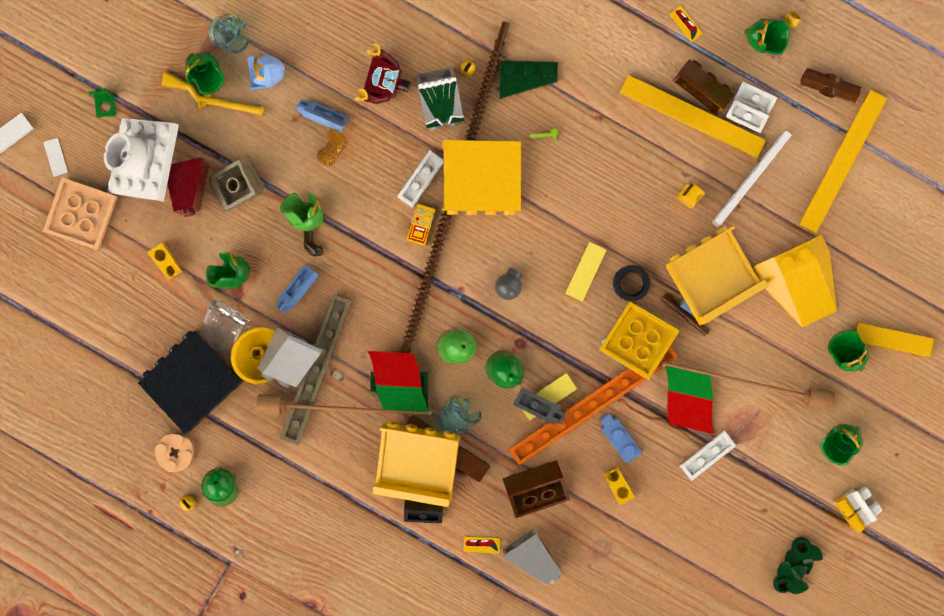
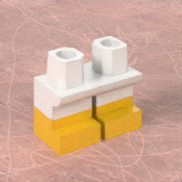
[833,486,882,534]

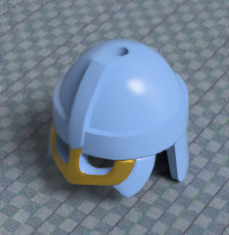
[247,54,285,91]

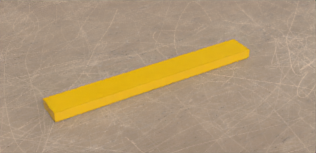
[619,75,766,158]
[798,90,888,233]

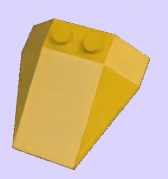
[752,234,837,327]

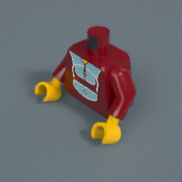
[354,43,411,104]

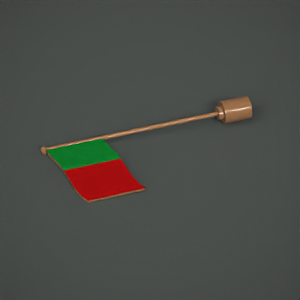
[256,351,433,418]
[662,360,835,434]

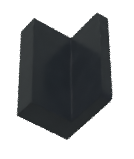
[404,500,443,523]

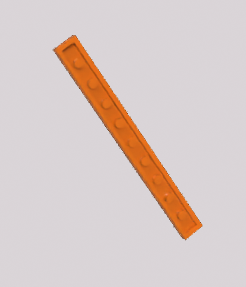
[508,346,678,465]

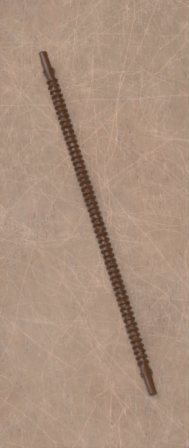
[401,22,509,353]

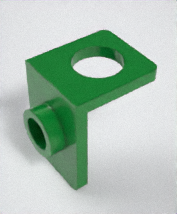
[89,88,116,118]

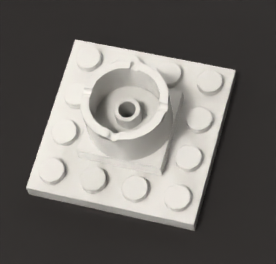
[104,118,179,202]

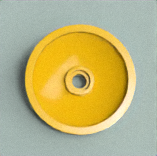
[231,327,275,384]

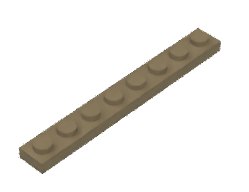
[280,294,352,445]

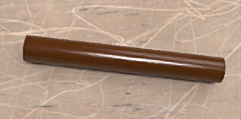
[661,294,710,336]

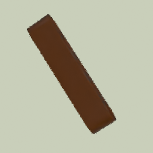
[405,415,490,482]

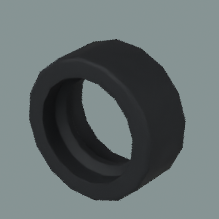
[613,265,650,302]

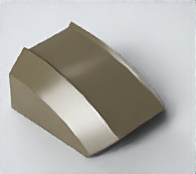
[209,158,264,211]

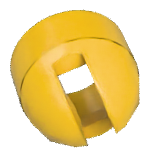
[784,11,802,28]
[460,60,475,76]
[179,495,196,511]

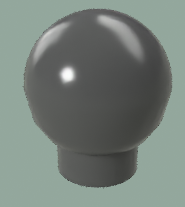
[495,268,523,300]

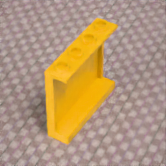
[442,140,521,215]
[665,226,768,325]
[373,421,460,507]

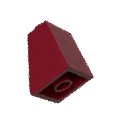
[167,157,209,217]

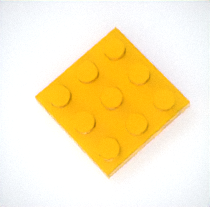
[599,302,679,380]

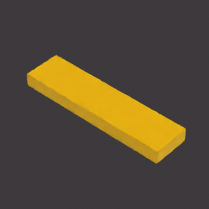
[856,323,934,357]

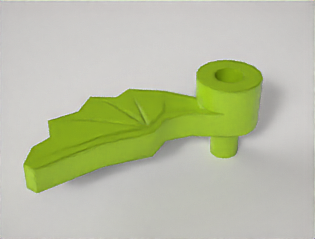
[530,129,559,141]

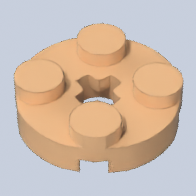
[155,433,195,472]

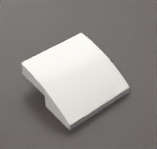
[726,81,777,133]

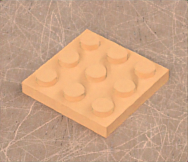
[43,177,118,251]

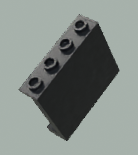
[138,330,244,434]

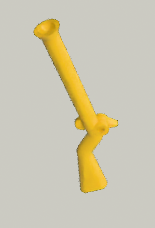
[162,71,264,117]

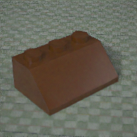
[672,59,735,115]
[502,460,570,518]

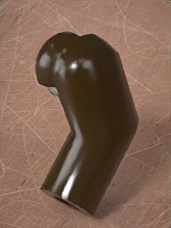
[304,231,323,257]

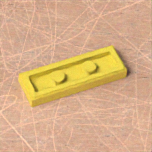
[565,242,606,302]
[523,373,577,421]

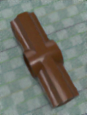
[800,68,861,103]

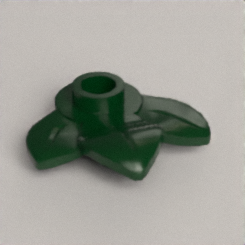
[785,537,823,575]
[773,561,809,594]

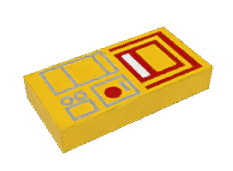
[407,204,436,246]

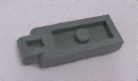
[513,388,567,425]

